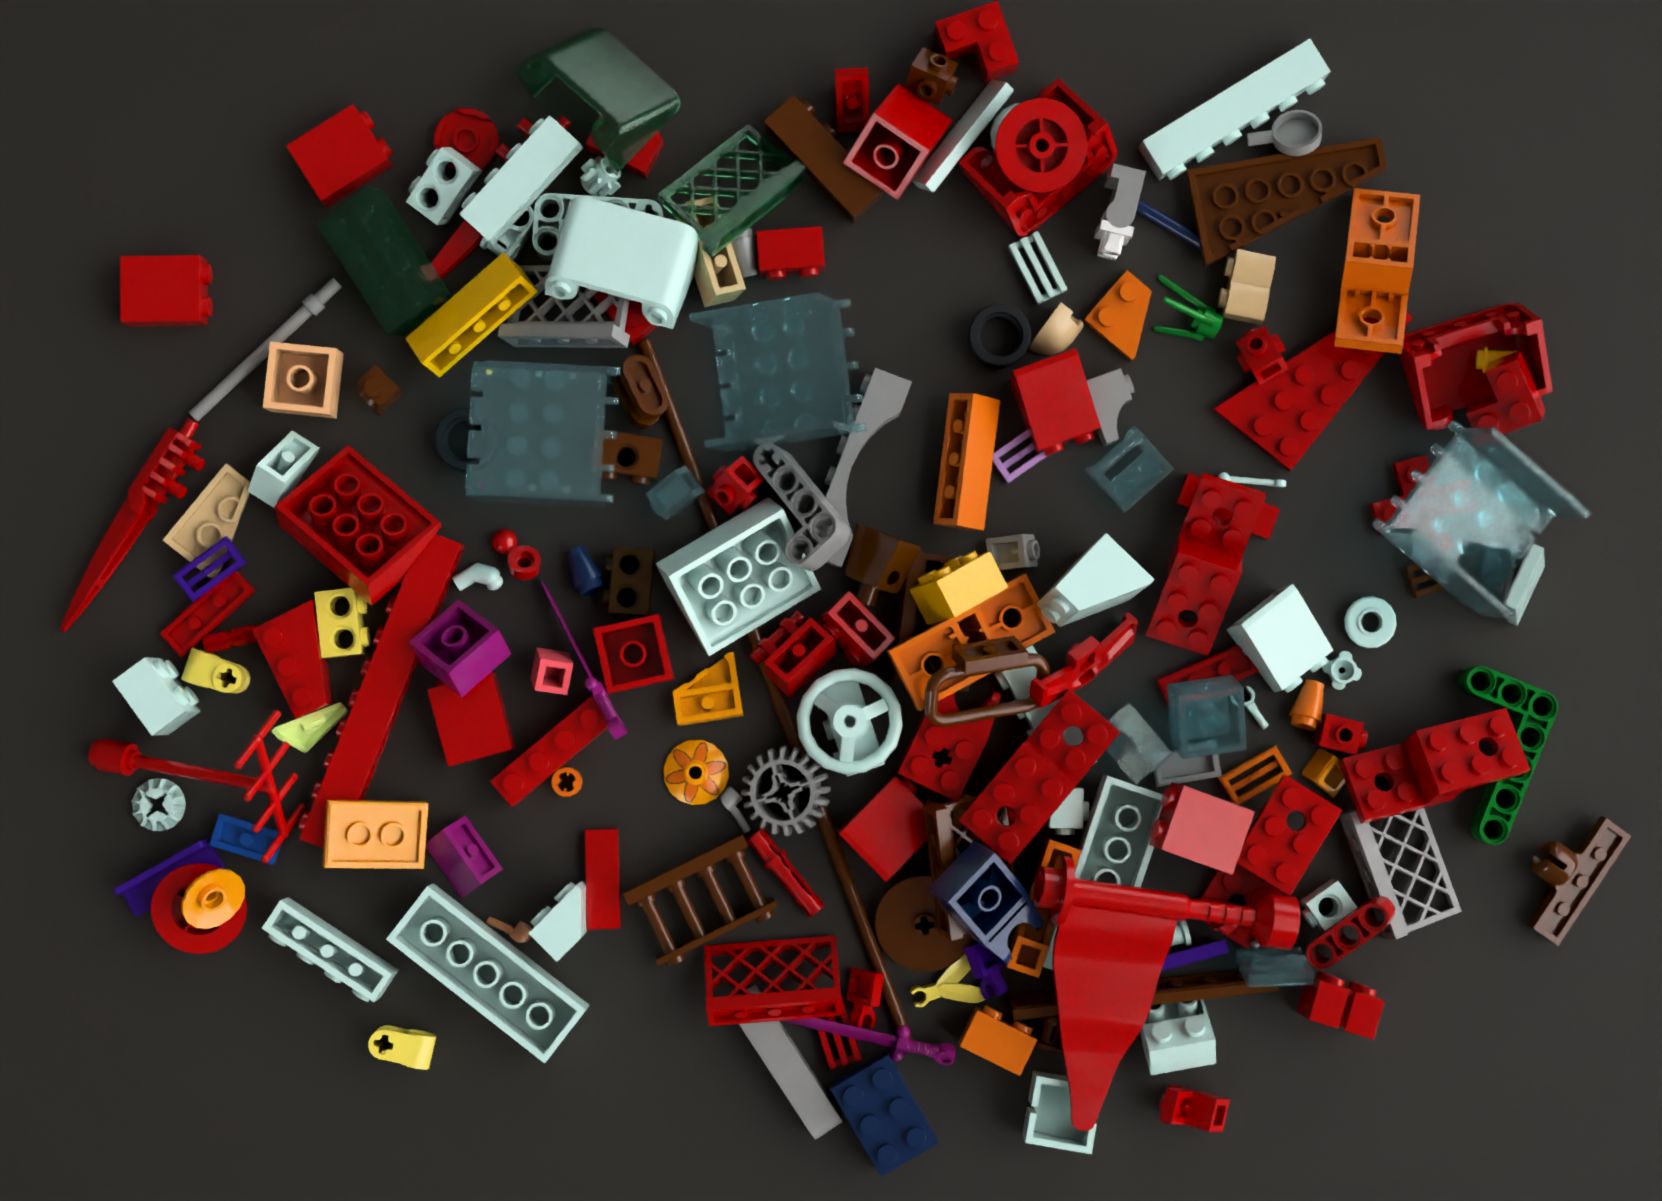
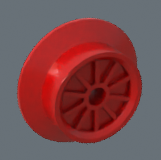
[995,98,1087,193]
[151,863,247,954]

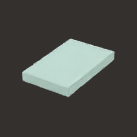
[1504,544,1545,626]

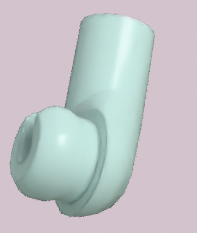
[452,563,503,591]

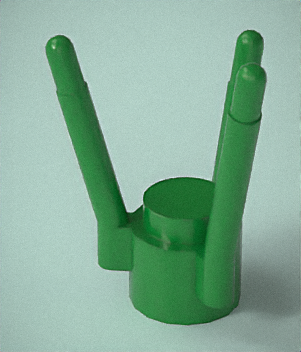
[1153,275,1224,342]

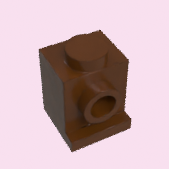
[357,364,405,416]

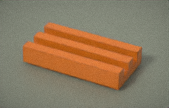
[1218,745,1293,805]

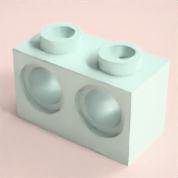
[406,147,483,225]

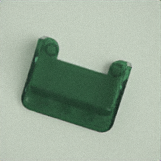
[514,28,680,172]

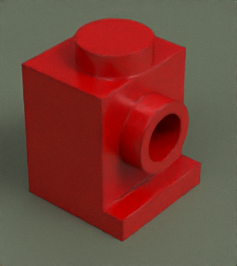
[1313,713,1368,755]

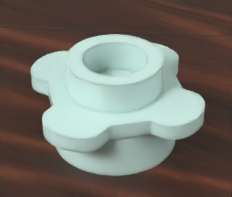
[1322,651,1362,690]

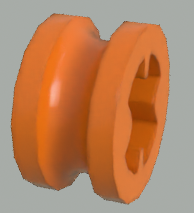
[552,767,583,797]

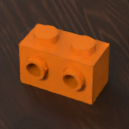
[958,1005,1037,1076]

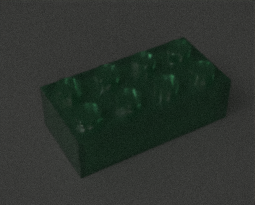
[317,186,452,336]

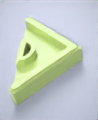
[272,702,349,753]

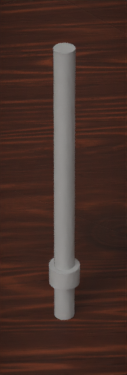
[189,278,342,421]

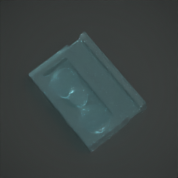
[1106,703,1173,785]
[1235,947,1315,987]

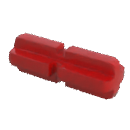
[202,624,258,653]

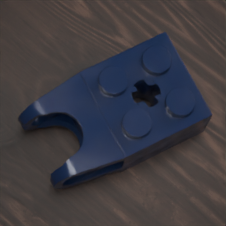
[928,840,1044,964]

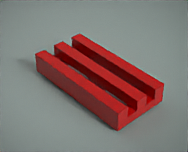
[818,995,862,1070]

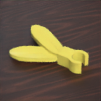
[909,954,986,1007]

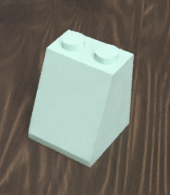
[1036,533,1155,627]
[1226,584,1333,693]

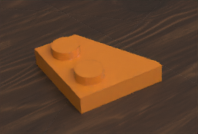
[1083,270,1152,362]

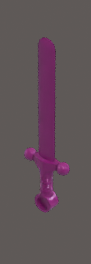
[541,581,628,740]
[781,1018,956,1066]

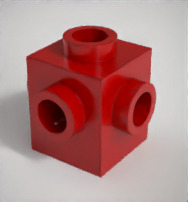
[1236,325,1289,385]
[707,455,765,515]

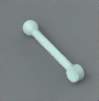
[1218,472,1286,487]

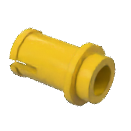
[1475,347,1518,373]

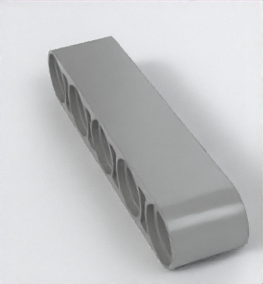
[739,984,844,1140]

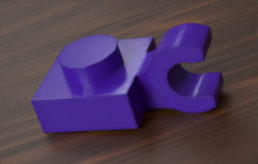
[964,942,1008,999]

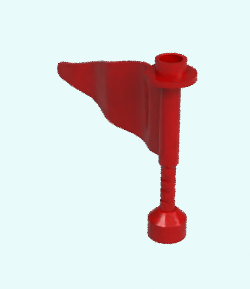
[1034,855,1301,1131]

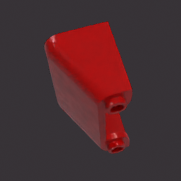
[958,78,1117,237]
[1399,303,1553,430]

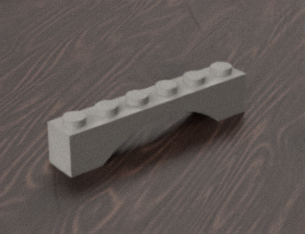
[804,368,912,569]

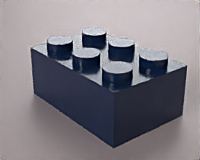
[830,1050,939,1177]

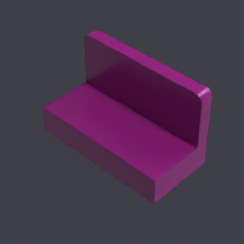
[426,815,503,898]

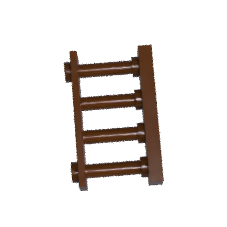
[623,833,779,968]

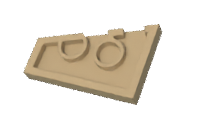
[163,463,250,579]

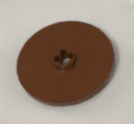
[875,874,973,972]

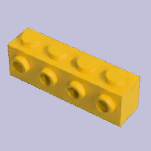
[405,252,538,378]

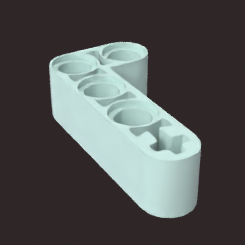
[532,193,665,261]

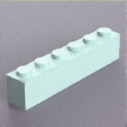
[1138,38,1331,181]

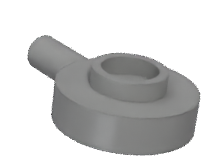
[1247,110,1322,156]

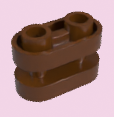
[612,354,669,429]

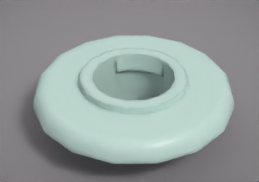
[1344,596,1397,648]

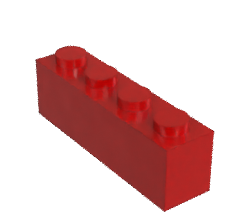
[490,695,608,807]

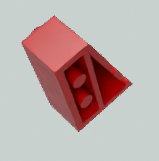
[252,600,333,719]

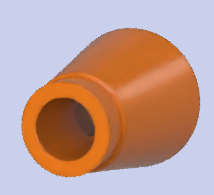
[1289,679,1324,731]

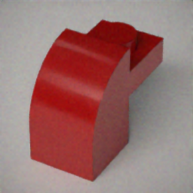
[1159,1084,1230,1132]

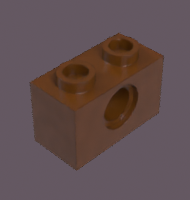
[590,429,664,485]

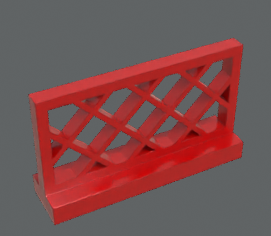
[704,935,843,1026]

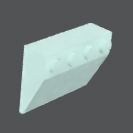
[656,497,821,656]

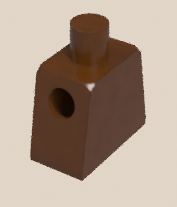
[846,523,921,607]

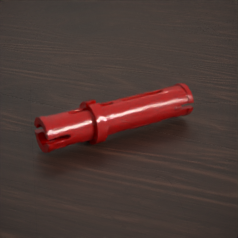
[746,829,825,918]

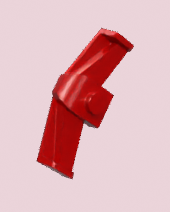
[1029,612,1138,708]

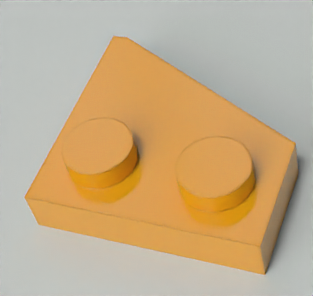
[673,652,744,726]

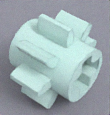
[580,155,621,196]

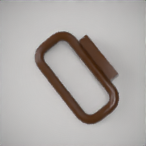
[924,636,1050,727]

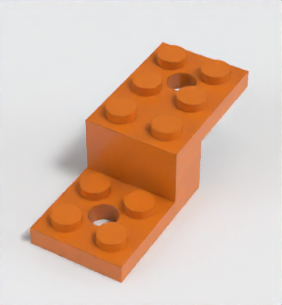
[1334,188,1420,354]
[887,573,1055,711]

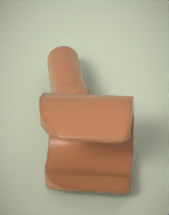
[486,916,533,943]

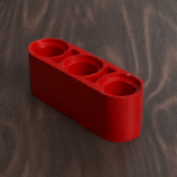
[1306,896,1395,969]

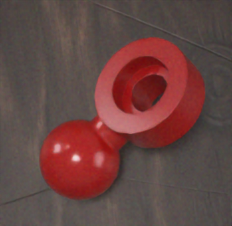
[491,529,541,580]

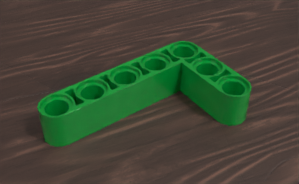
[1458,666,1558,845]

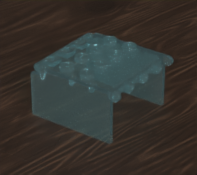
[689,292,867,451]
[465,360,621,507]
[1372,420,1591,619]

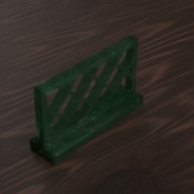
[656,124,807,258]

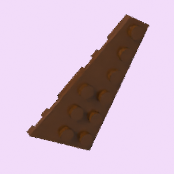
[1186,137,1387,268]

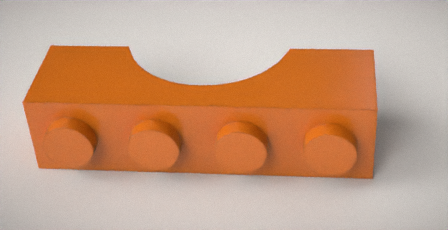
[1005,838,1081,978]

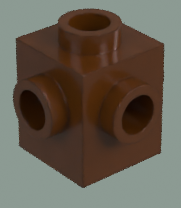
[905,47,959,106]

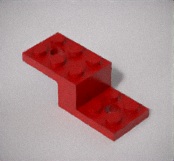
[1145,473,1266,656]
[958,689,1121,864]
[1338,708,1531,824]
[1198,774,1343,949]

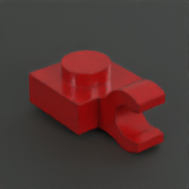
[846,967,884,1028]

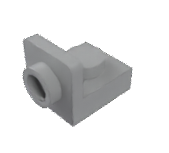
[986,534,1040,571]

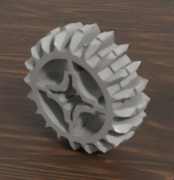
[741,746,831,836]

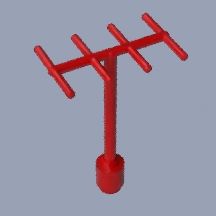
[88,710,306,863]

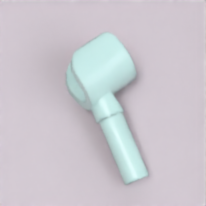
[1234,686,1269,730]

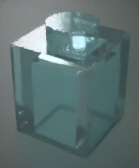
[646,466,705,520]

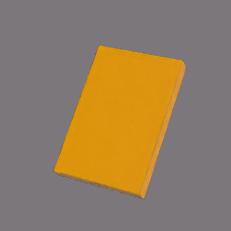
[322,800,429,869]

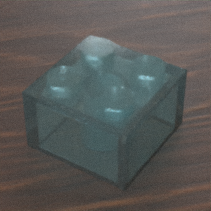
[1167,675,1247,759]

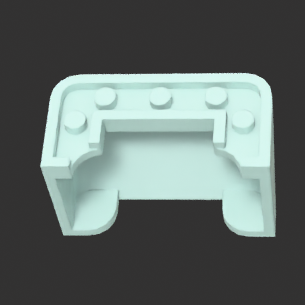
[545,196,699,329]

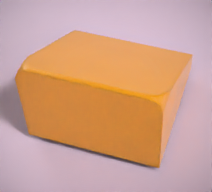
[1302,748,1345,798]

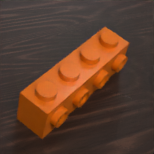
[933,393,1000,531]

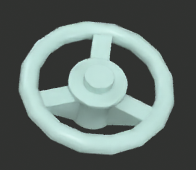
[796,668,903,774]

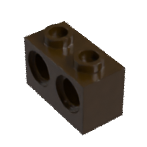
[603,546,656,616]

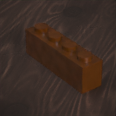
[764,95,883,223]

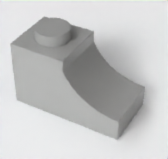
[1087,368,1135,447]

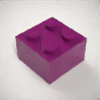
[409,599,511,697]

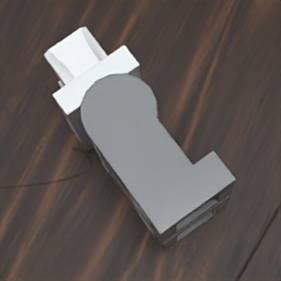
[1094,163,1146,261]

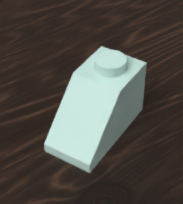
[248,431,319,508]

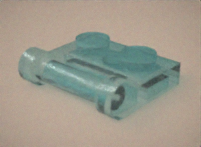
[1085,426,1174,513]

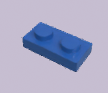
[209,813,282,865]

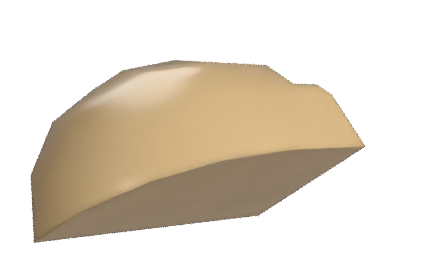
[1028,302,1084,355]

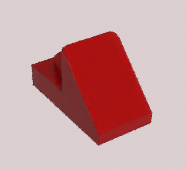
[835,67,870,133]

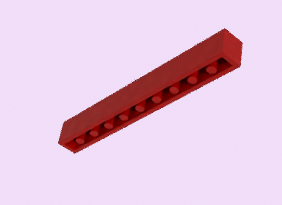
[298,534,465,848]

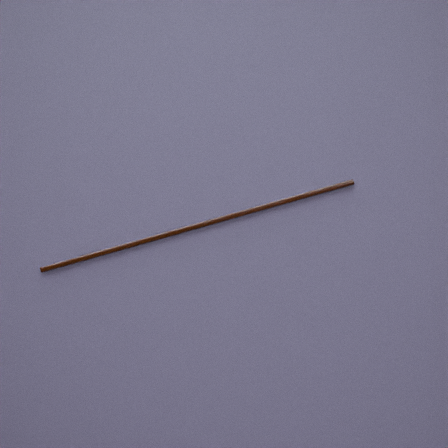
[638,339,913,1054]

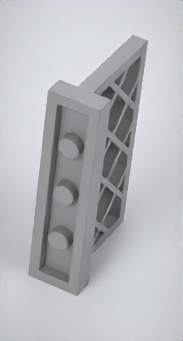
[498,265,630,348]
[1339,808,1462,939]

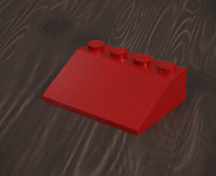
[275,445,442,606]

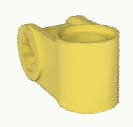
[181,648,251,694]
[368,1025,436,1070]

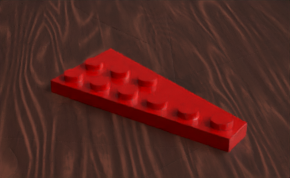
[1212,312,1413,471]

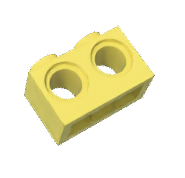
[314,588,371,659]

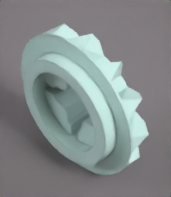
[131,778,186,831]

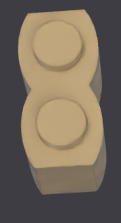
[1217,249,1276,325]

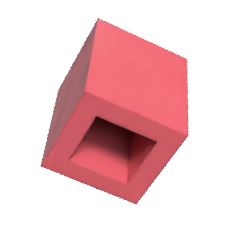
[530,647,573,695]

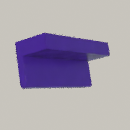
[113,839,226,917]

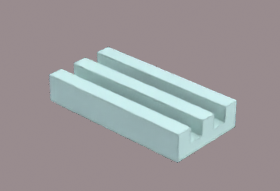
[1008,231,1067,305]

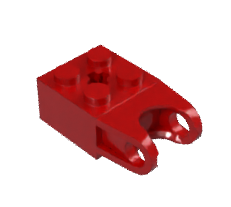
[896,691,1001,801]

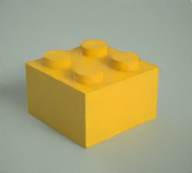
[909,551,1008,625]

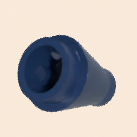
[566,545,605,597]

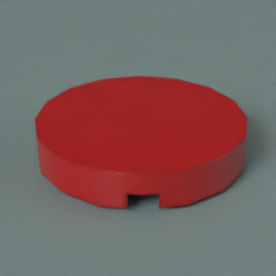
[433,108,500,172]

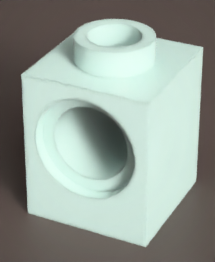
[1300,878,1358,931]

